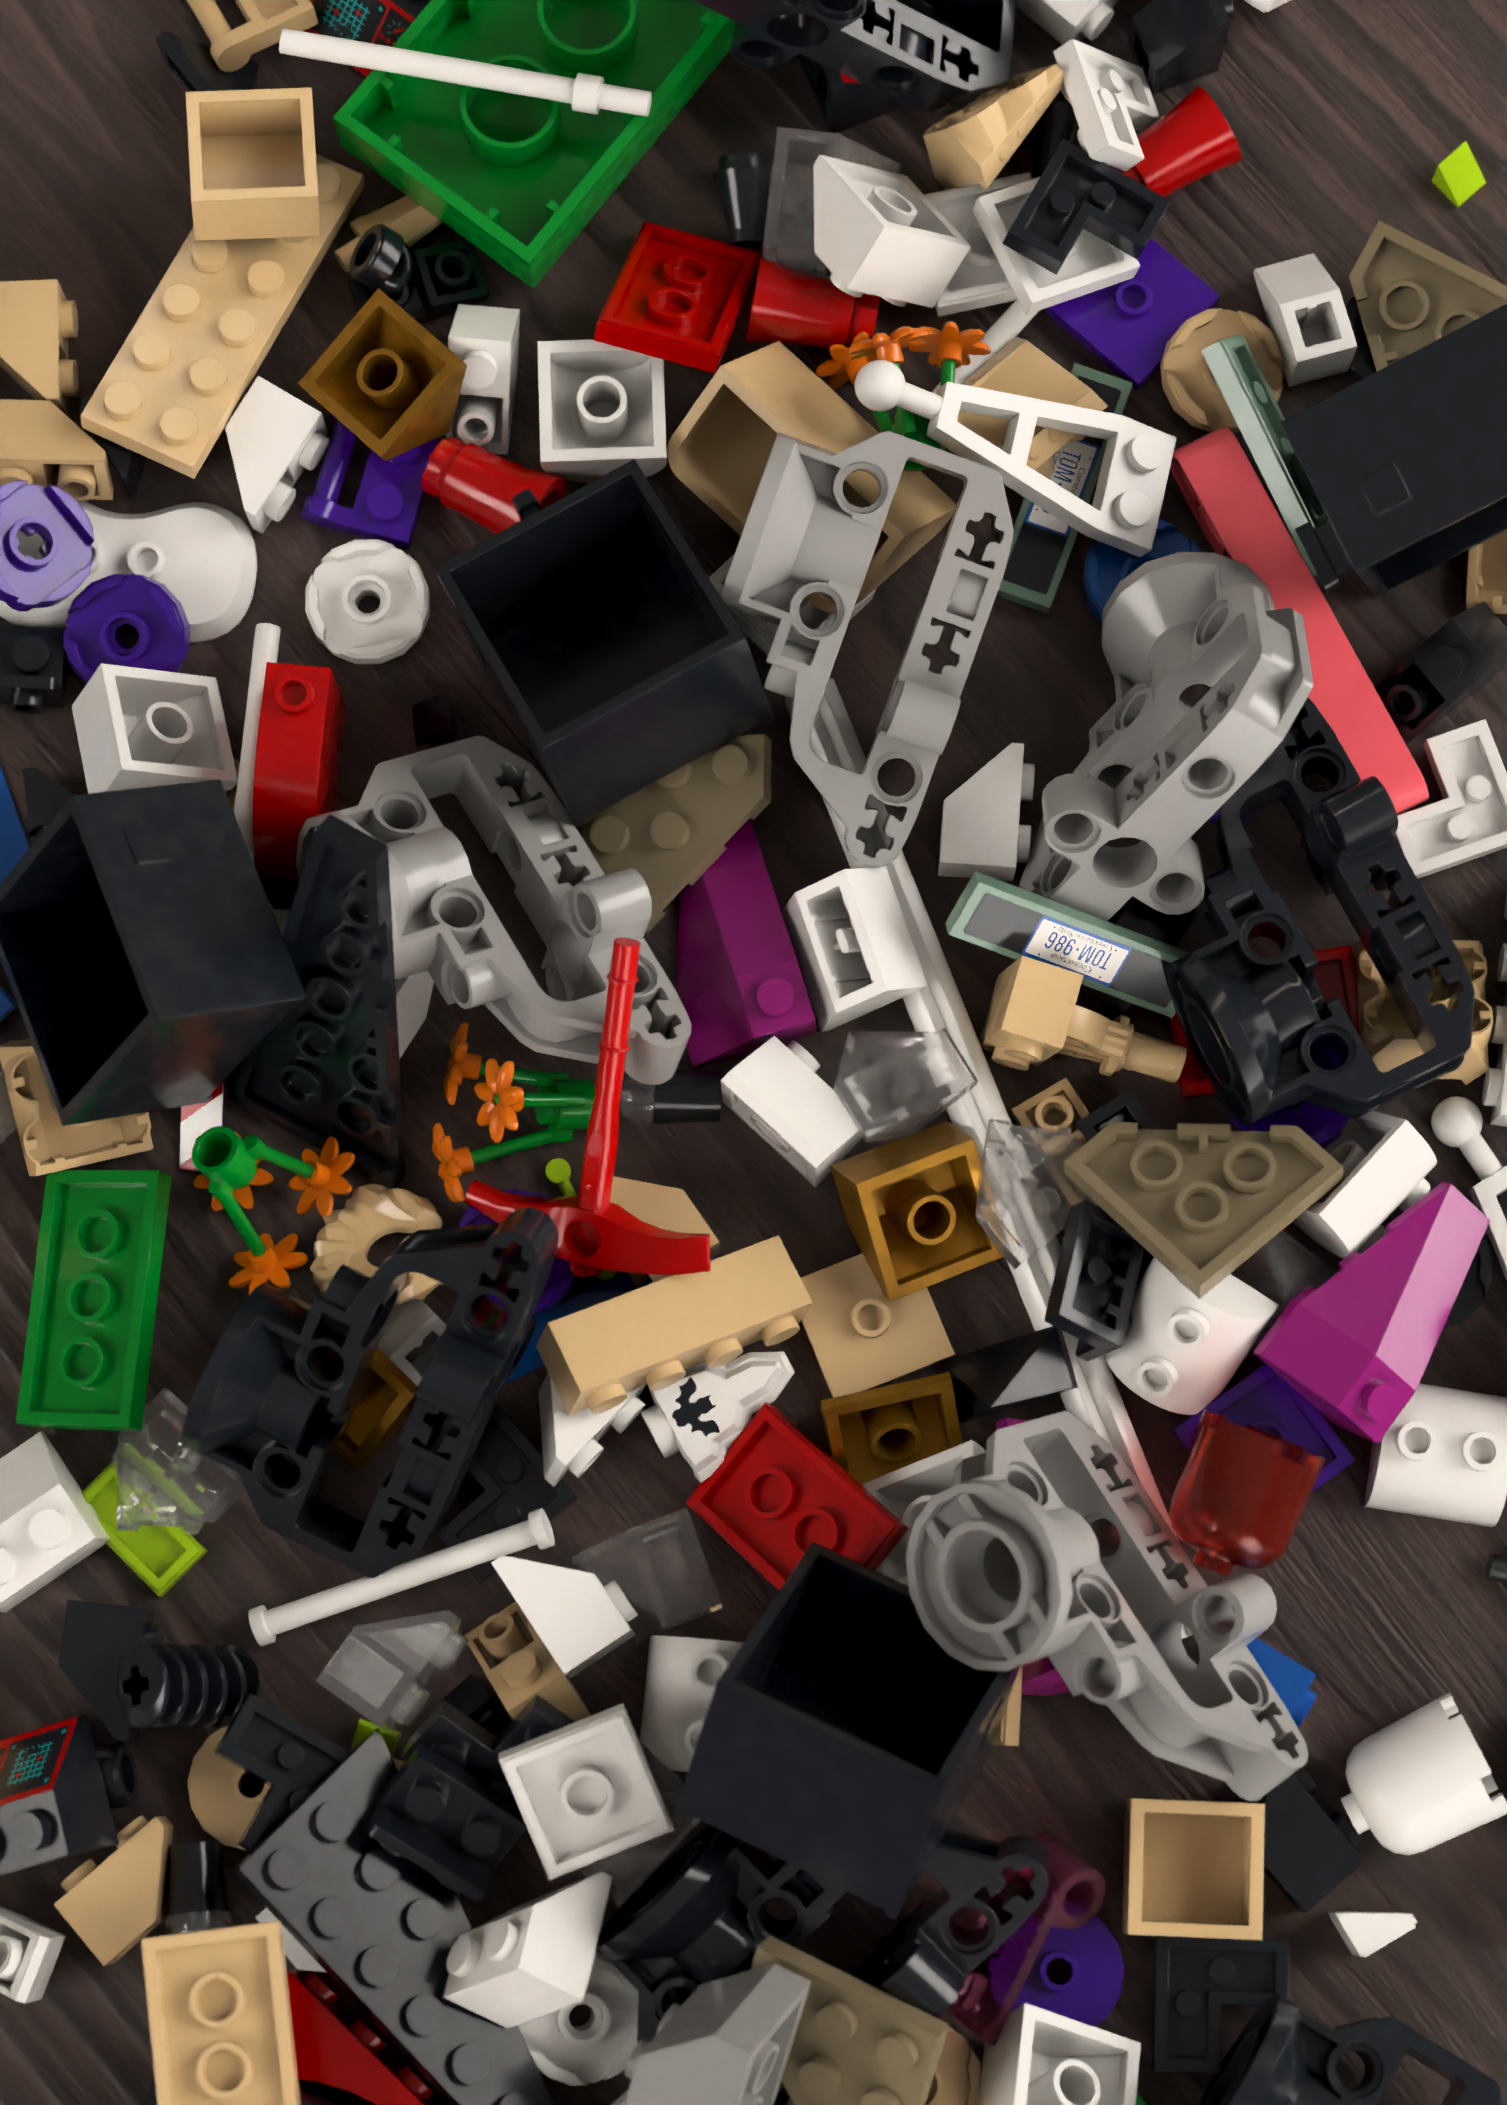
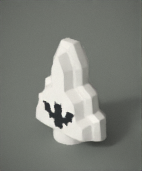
[640,1352,795,1483]

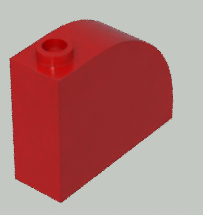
[253,662,347,887]

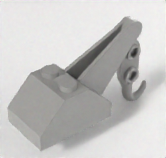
[610,1963,811,2105]

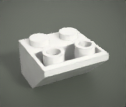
[781,866,928,1032]

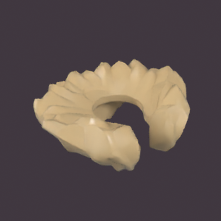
[310,1184,444,1306]

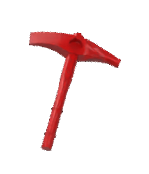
[465,937,711,1278]

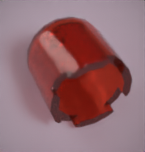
[1169,1409,1326,1577]

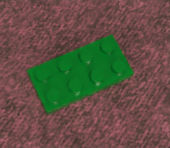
[16,1170,172,1431]

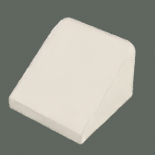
[1328,1911,1417,1958]

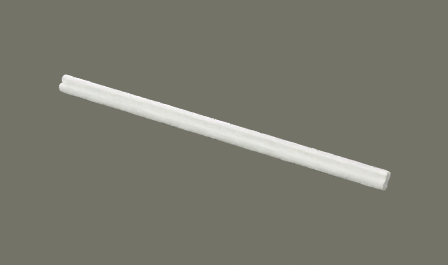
[785,678,1193,1639]

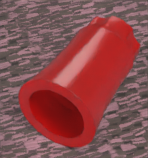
[1109,86,1242,198]
[744,256,880,349]
[421,437,566,535]

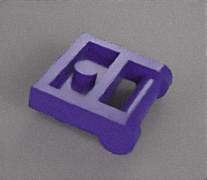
[301,414,444,549]

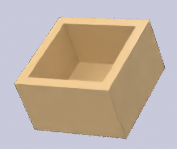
[185,87,320,241]
[1122,1798,1265,1940]

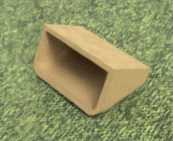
[667,341,957,614]

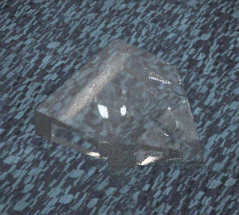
[975,1119,1095,1269]
[112,1388,247,1534]

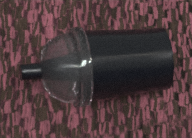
[619,1069,721,1127]
[166,1841,233,1935]

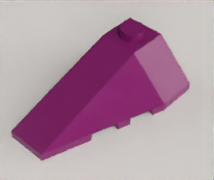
[676,818,816,1070]
[1254,1181,1490,1444]

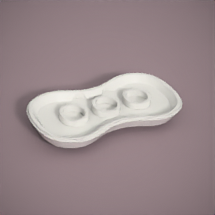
[0,501,257,643]

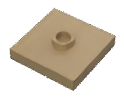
[801,1253,955,1398]

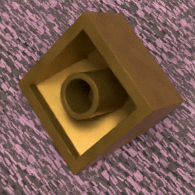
[830,1121,1007,1302]

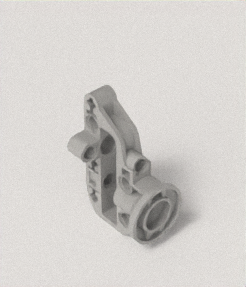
[720,431,1014,868]
[1019,552,1313,921]
[296,735,692,1085]
[906,1411,1309,1801]

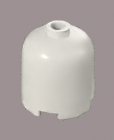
[1340,1693,1507,1855]

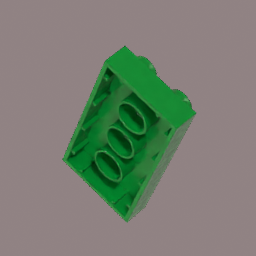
[333,0,733,289]

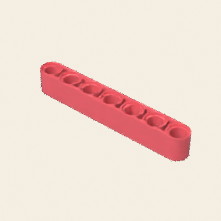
[1170,426,1429,815]

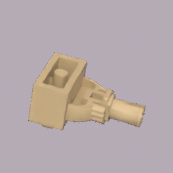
[979,955,1187,1083]

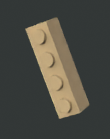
[536,1235,813,1415]

